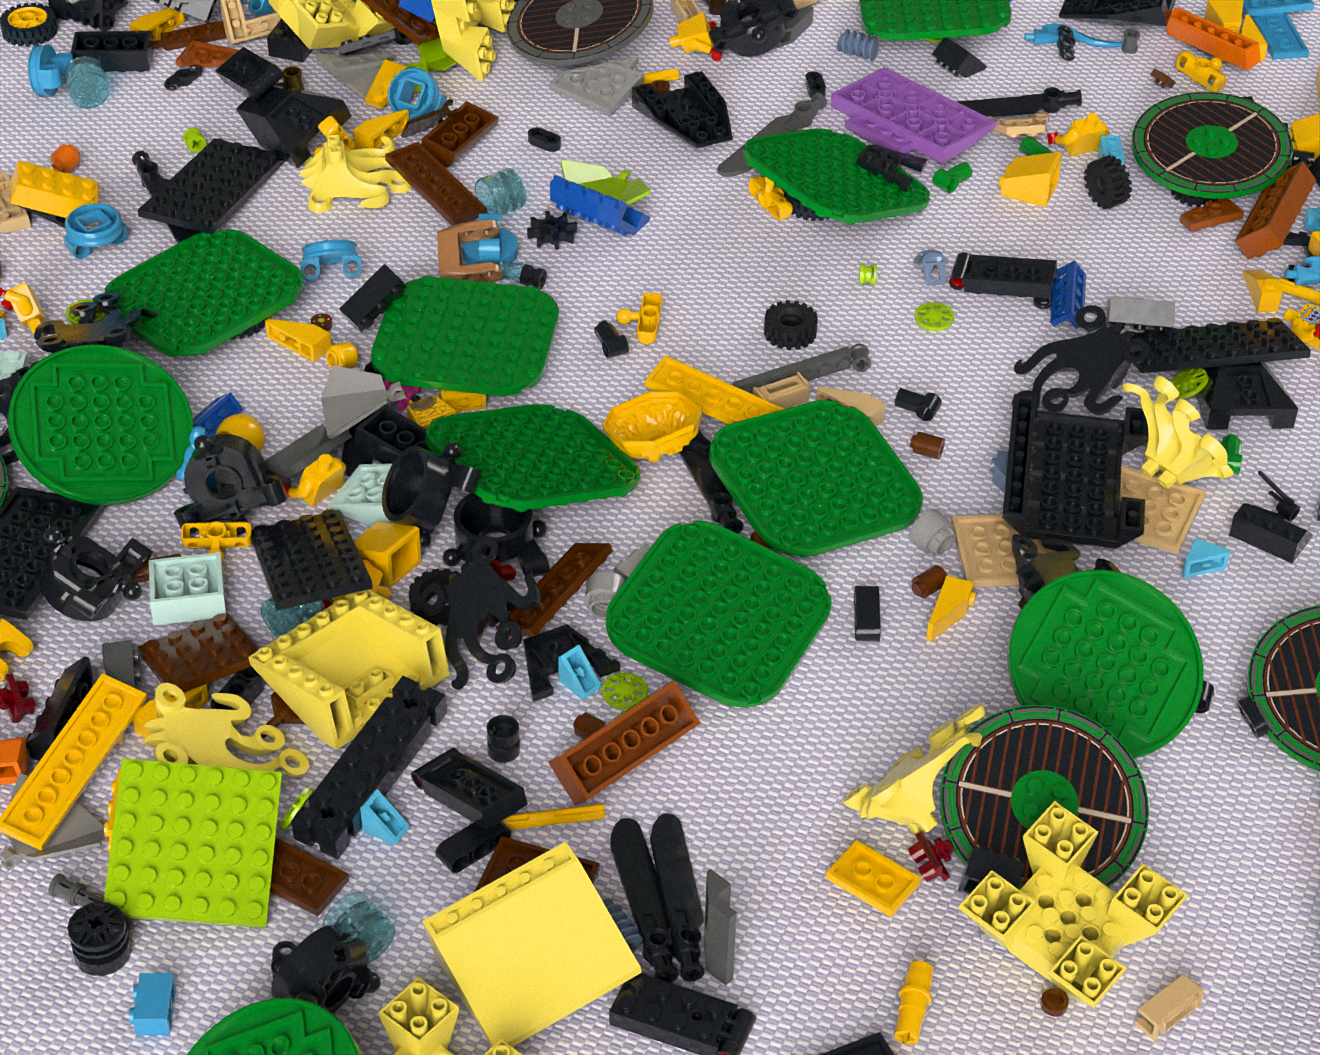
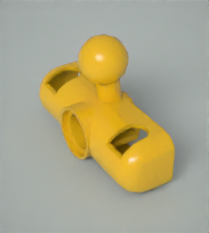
[1175,51,1226,92]
[314,116,359,157]
[749,176,793,221]
[616,293,663,345]
[181,521,252,563]

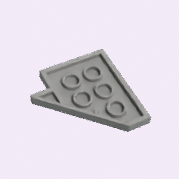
[549,57,644,116]

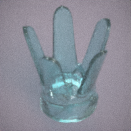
[499,261,525,283]

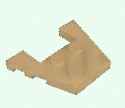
[987,113,1049,137]

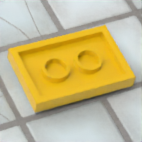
[826,840,922,918]

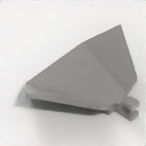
[316,51,393,100]
[321,365,406,439]
[0,773,105,871]

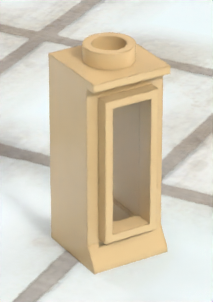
[671,0,701,23]
[753,372,811,409]
[1135,974,1205,1042]

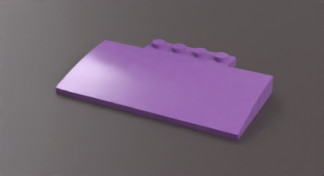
[831,67,997,163]

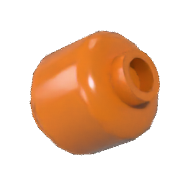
[50,144,80,173]

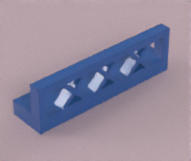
[1050,260,1086,329]
[193,392,243,437]

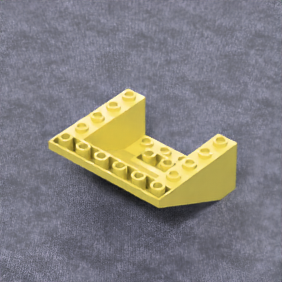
[248,589,450,750]
[422,841,642,1047]

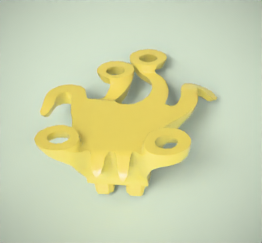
[299,135,412,213]
[1122,375,1234,489]
[143,683,309,777]
[840,703,985,834]

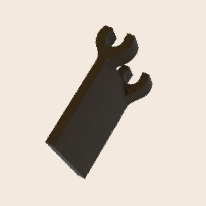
[401,99,458,139]

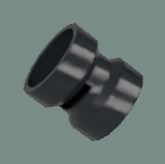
[519,264,547,289]

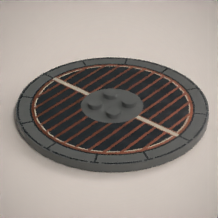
[506,0,654,66]

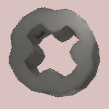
[1121,29,1140,54]
[850,344,871,372]

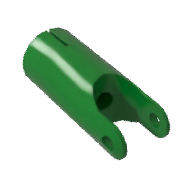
[1020,136,1053,156]

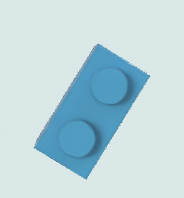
[129,973,176,1036]

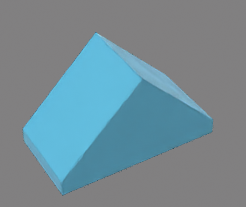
[1182,538,1230,578]
[558,645,602,700]
[360,789,410,845]

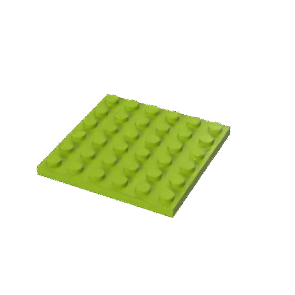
[103,758,282,928]

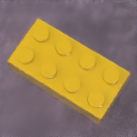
[11,160,98,218]

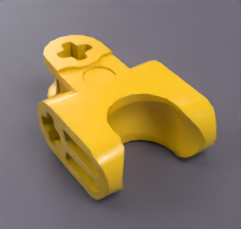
[0,619,33,682]

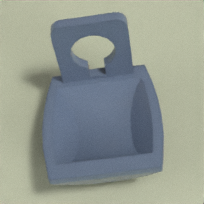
[913,250,948,286]

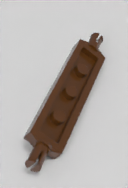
[152,20,227,51]

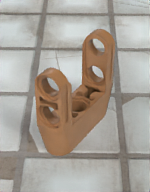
[437,220,502,282]

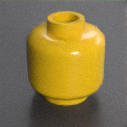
[326,341,359,369]

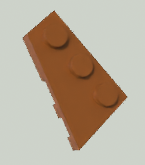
[176,40,239,67]
[1180,198,1244,231]

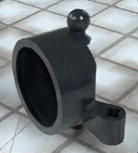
[708,0,798,57]
[174,434,288,535]
[382,442,482,549]
[442,493,550,577]
[40,527,153,621]
[271,925,381,1013]

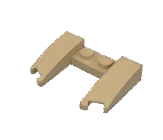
[220,0,281,44]
[0,171,31,233]

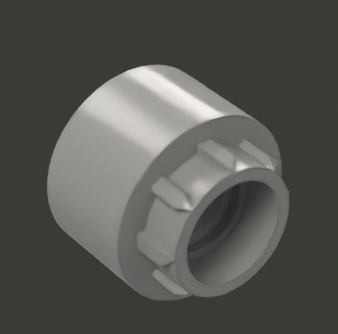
[909,509,956,555]
[584,571,626,619]

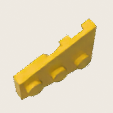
[365,59,409,109]

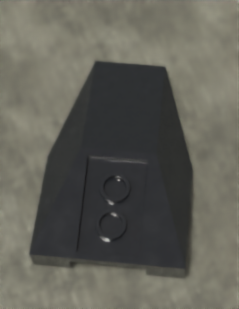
[1059,0,1176,26]
[632,71,733,148]
[236,85,352,168]
[1196,362,1298,430]

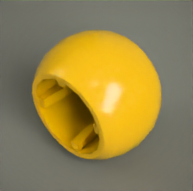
[216,414,265,453]

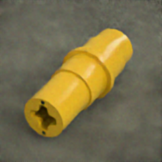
[894,961,933,1045]

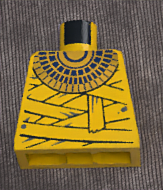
[407,395,457,429]

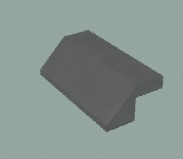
[264,424,352,478]
[704,869,737,985]

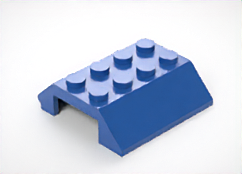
[550,175,651,236]

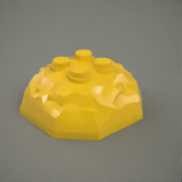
[602,391,702,462]

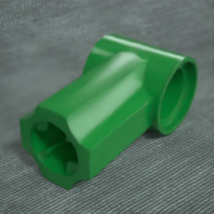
[932,162,973,193]
[1221,434,1242,475]

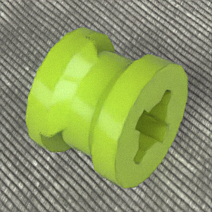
[183,128,206,153]
[859,264,877,285]

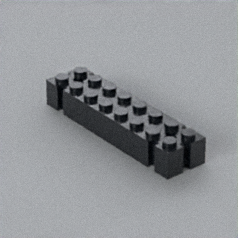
[291,675,447,860]

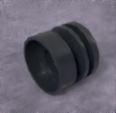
[67,902,132,976]

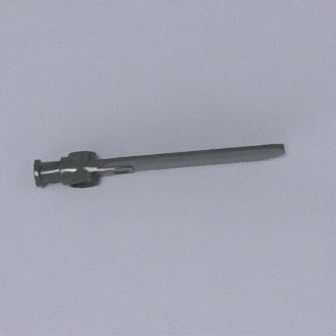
[717,93,827,177]

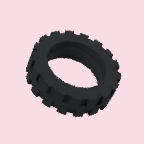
[409,568,460,626]

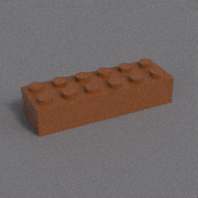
[1235,161,1316,260]
[548,681,700,805]

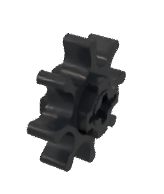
[527,211,577,250]

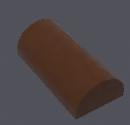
[421,101,499,167]

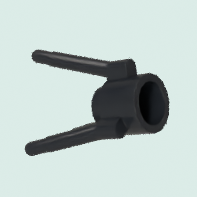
[1246,471,1301,522]

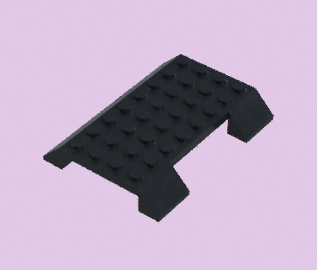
[1002,394,1148,549]

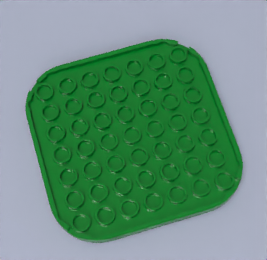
[859,0,1011,41]
[743,128,930,225]
[104,229,304,356]
[371,275,559,396]
[709,400,923,557]
[425,404,640,512]
[605,520,832,707]

